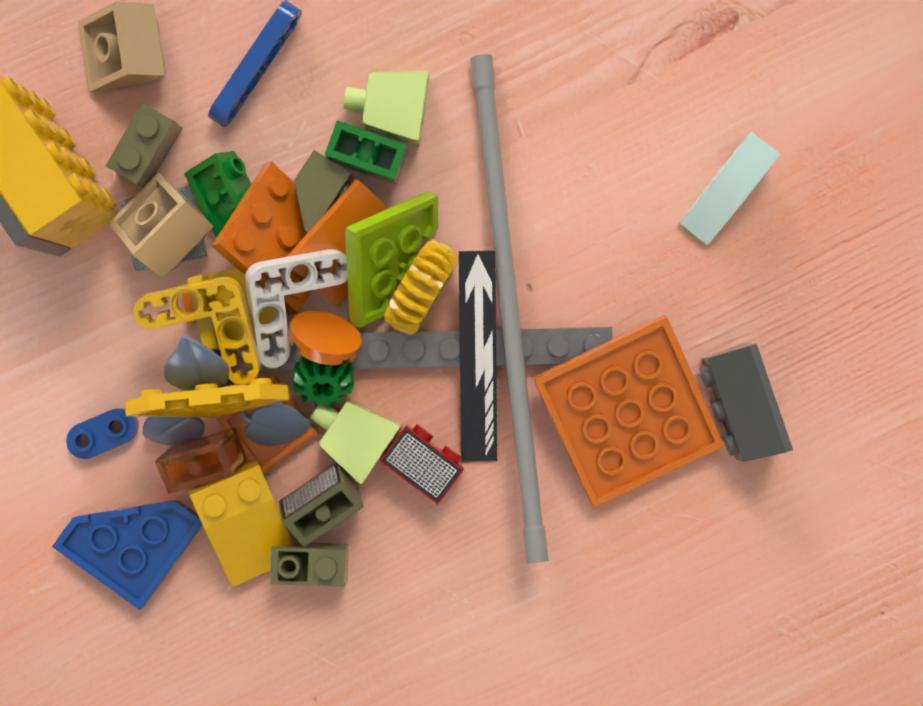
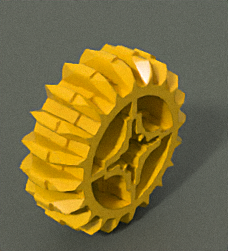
[384,239,458,336]

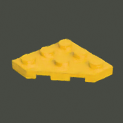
[125,378,289,418]

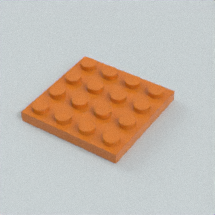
[532,315,725,508]

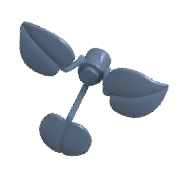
[142,335,311,446]

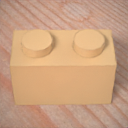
[78,1,165,92]
[108,172,214,279]

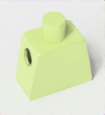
[344,71,429,146]
[310,401,402,484]

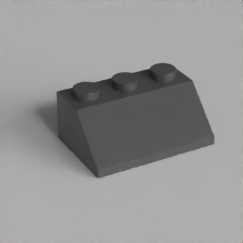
[699,343,793,462]

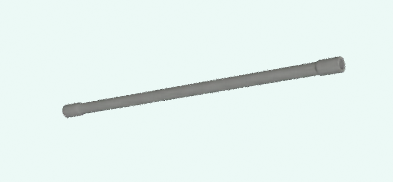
[471,54,549,563]

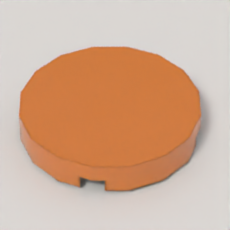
[288,310,362,366]

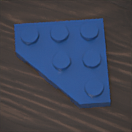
[52,499,203,610]

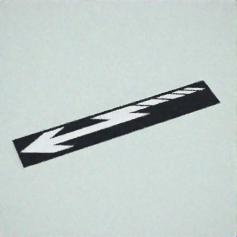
[459,250,497,461]

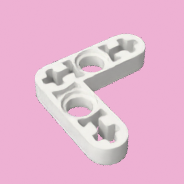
[245,249,348,368]

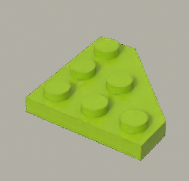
[345,191,438,328]

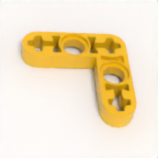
[133,277,261,385]

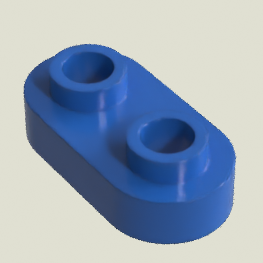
[66,408,139,459]

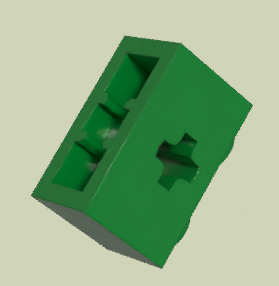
[325,120,408,185]

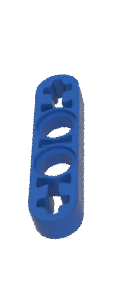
[208,0,302,127]

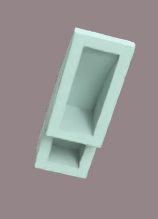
[679,132,780,245]

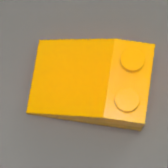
[189,459,294,587]

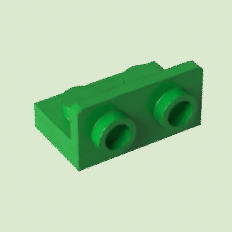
[184,151,251,238]

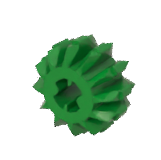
[293,356,354,408]

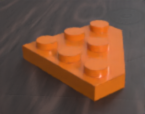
[212,161,312,315]

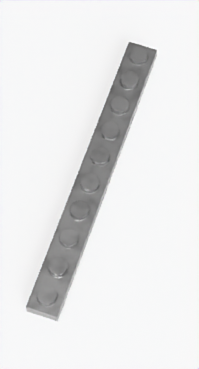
[252,327,612,371]

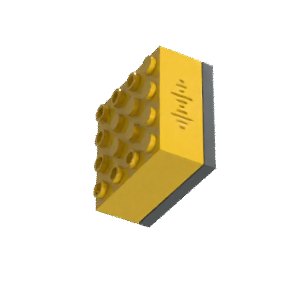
[0,75,117,257]

